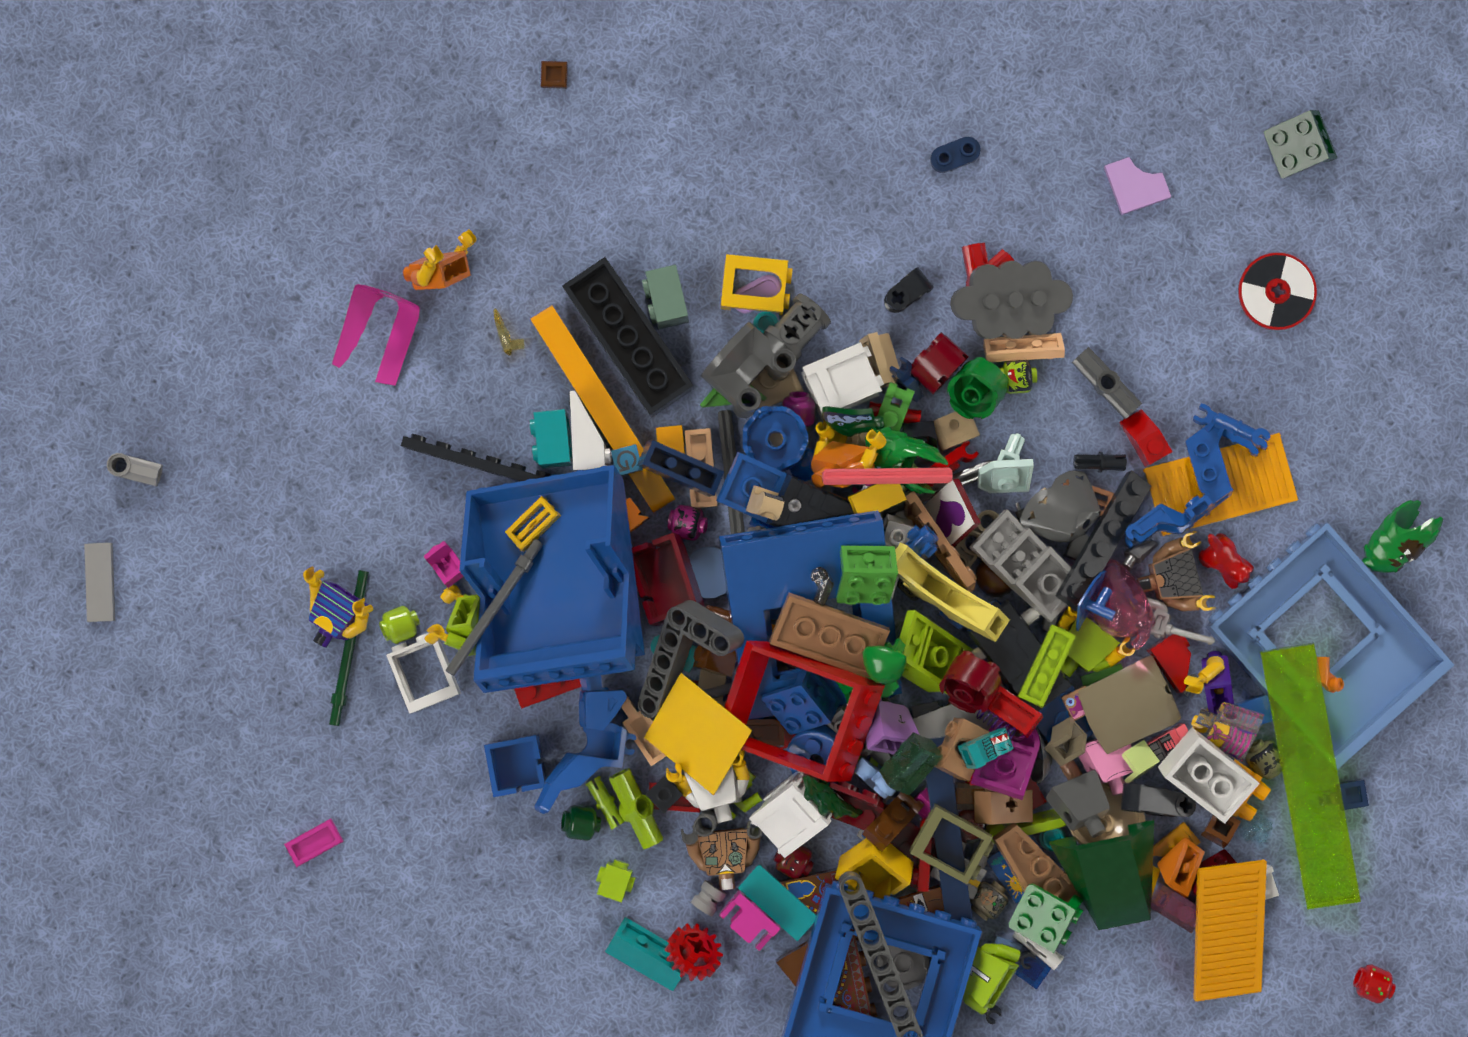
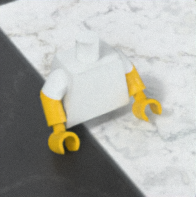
[666,750,750,824]

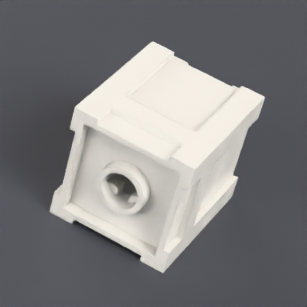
[801,342,884,420]
[749,771,843,858]

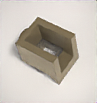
[1044,717,1087,766]

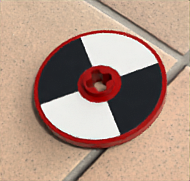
[1238,253,1317,330]

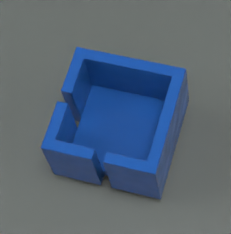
[484,734,547,797]

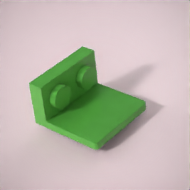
[836,546,898,605]

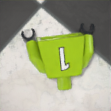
[963,943,1036,1024]

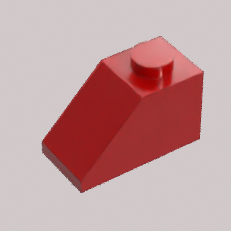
[1119,409,1173,467]
[1147,634,1191,693]

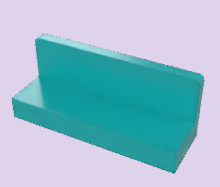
[738,865,816,942]
[605,917,681,991]

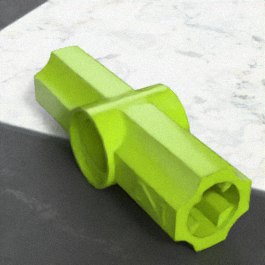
[609,768,663,849]

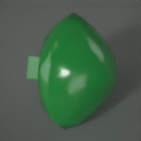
[862,638,907,684]

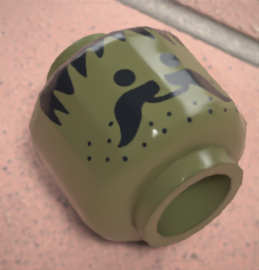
[1245,739,1285,780]

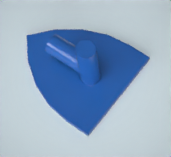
[1076,570,1117,631]

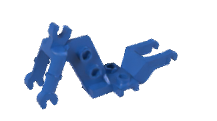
[1125,403,1270,548]

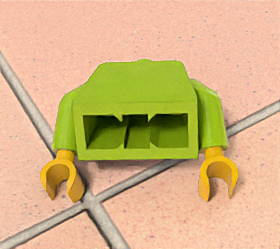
[424,584,480,656]

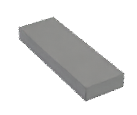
[84,543,115,622]

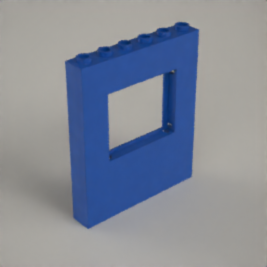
[719,510,902,720]
[781,881,982,1037]

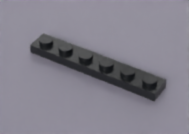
[401,434,551,482]
[1055,470,1151,611]

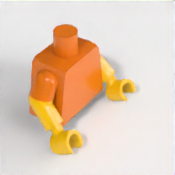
[403,229,477,290]
[811,422,886,488]

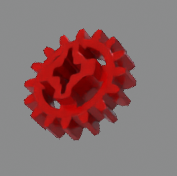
[665,923,723,981]

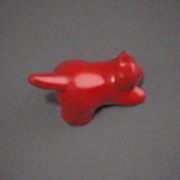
[1198,533,1254,589]

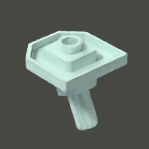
[977,433,1034,493]

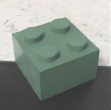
[642,264,689,329]

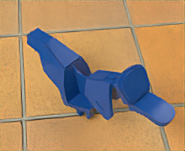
[534,675,637,814]

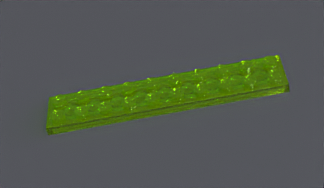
[1260,642,1361,909]

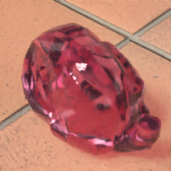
[1089,558,1156,650]

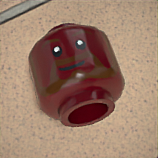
[773,845,814,879]

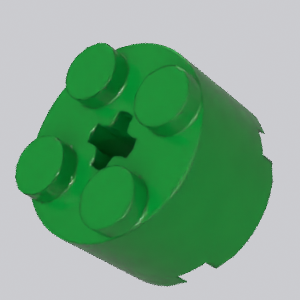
[947,357,1009,419]

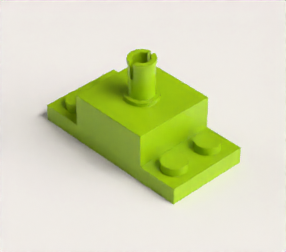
[899,610,973,695]

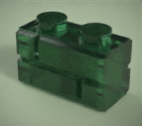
[879,732,943,795]

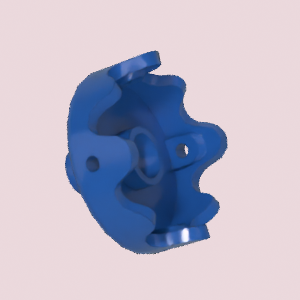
[743,406,809,472]
[787,725,838,784]

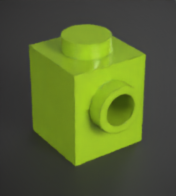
[596,859,636,903]

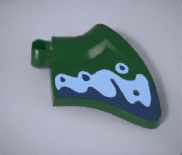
[822,406,884,437]

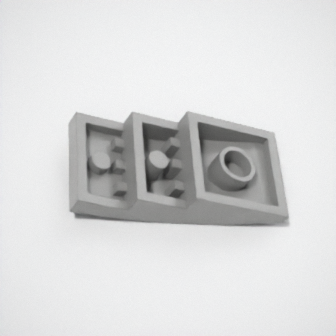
[969,510,1071,622]

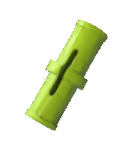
[585,776,625,830]

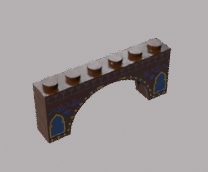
[778,868,878,1018]

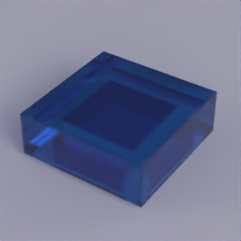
[1015,956,1051,990]

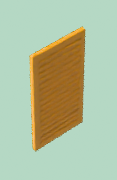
[1143,433,1298,536]
[1193,859,1267,1002]

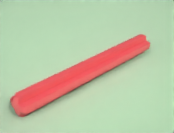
[822,468,953,485]

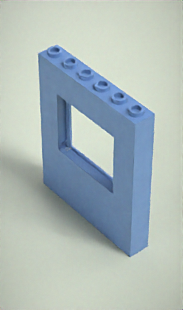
[1206,523,1454,770]

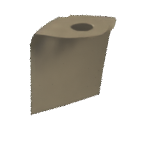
[1078,655,1181,754]

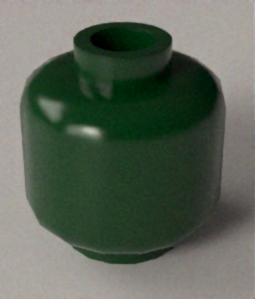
[561,805,601,841]

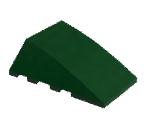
[1049,820,1154,930]

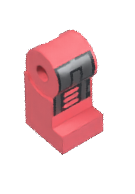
[1146,723,1188,763]

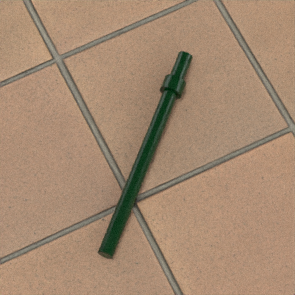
[329,570,369,726]

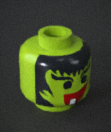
[999,360,1037,394]

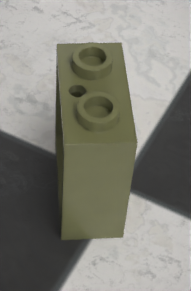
[909,804,994,884]

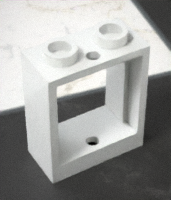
[386,633,461,714]

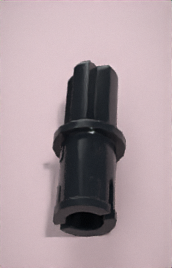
[1073,452,1127,473]

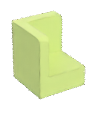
[1122,740,1160,783]

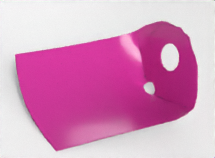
[332,284,420,386]

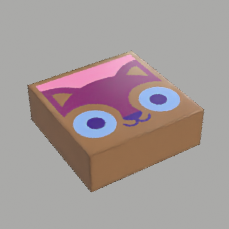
[1061,686,1086,721]

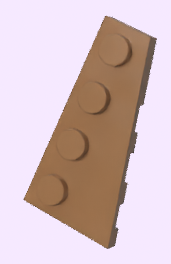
[904,491,976,593]

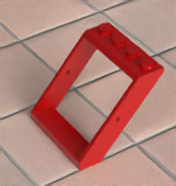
[724,641,885,782]

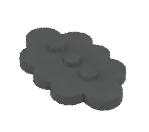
[950,261,1073,339]

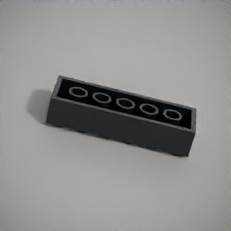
[562,257,694,418]

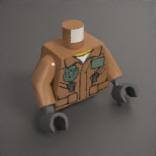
[681,821,763,890]

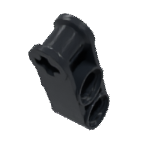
[1121,783,1196,817]

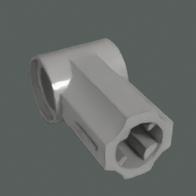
[107,453,163,487]

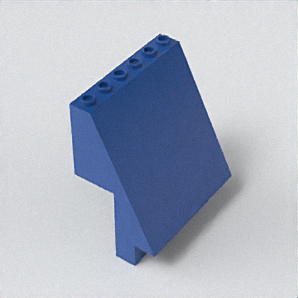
[459,465,645,693]

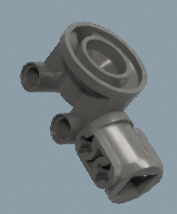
[701,293,831,419]

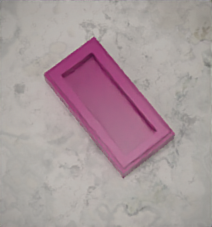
[284,818,344,867]

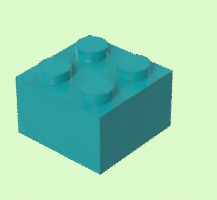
[530,409,573,469]

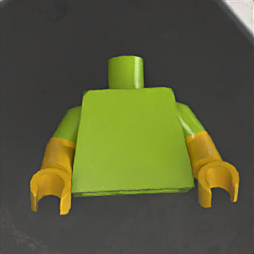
[1057,606,1138,678]

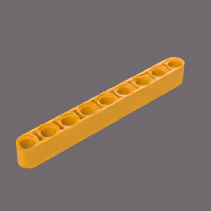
[530,305,675,513]

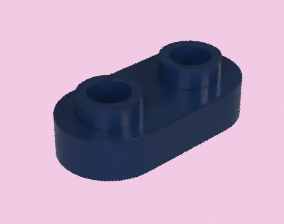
[930,137,981,173]

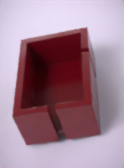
[632,533,705,626]

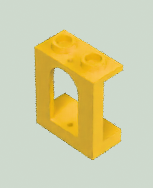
[721,254,793,315]

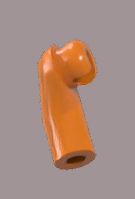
[1316,657,1344,693]

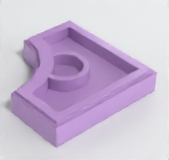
[1104,157,1171,215]

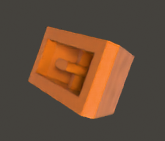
[1157,838,1205,898]

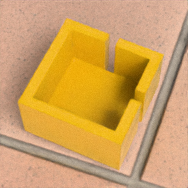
[835,838,914,899]

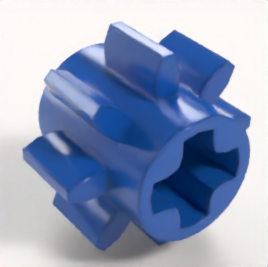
[906,525,939,558]

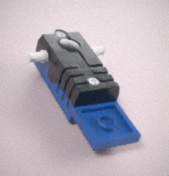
[716,452,885,531]
[963,599,1094,743]

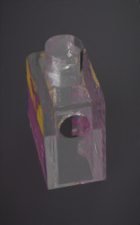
[1195,702,1264,762]

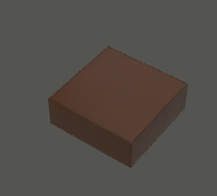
[541,61,568,89]

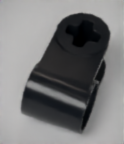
[884,267,934,313]

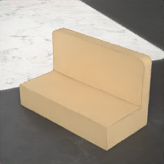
[859,332,899,388]

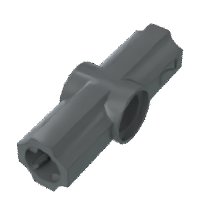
[1072,347,1142,419]

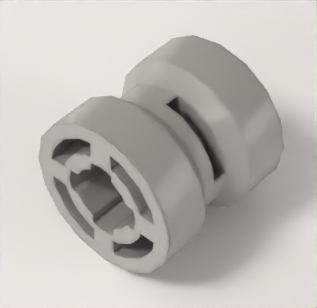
[691,880,727,917]

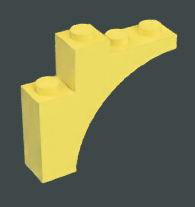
[895,542,1010,642]

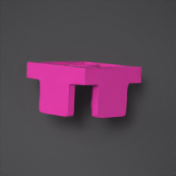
[719,890,781,951]

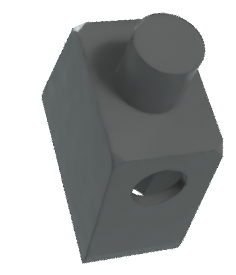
[1046,769,1110,838]

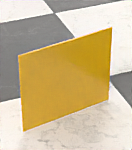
[644,673,752,795]

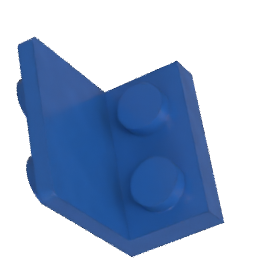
[761,669,840,735]

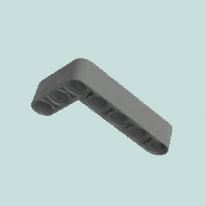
[638,600,744,718]

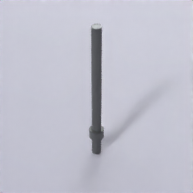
[445,539,543,676]

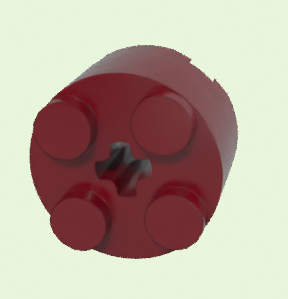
[910,332,969,394]
[939,651,1002,714]

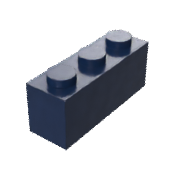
[637,440,724,497]

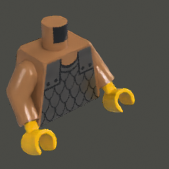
[1137,531,1216,612]

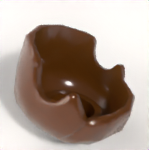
[975,561,1012,597]

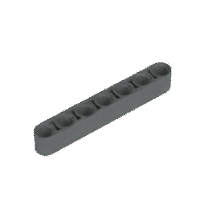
[838,871,923,1037]

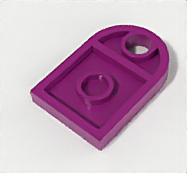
[971,719,1040,800]

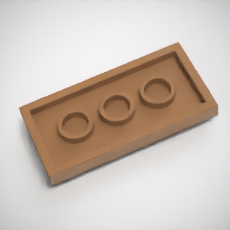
[769,593,890,678]

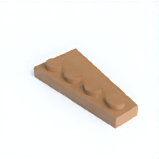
[992,823,1079,903]

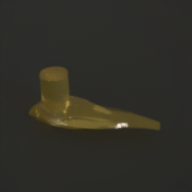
[493,308,524,356]

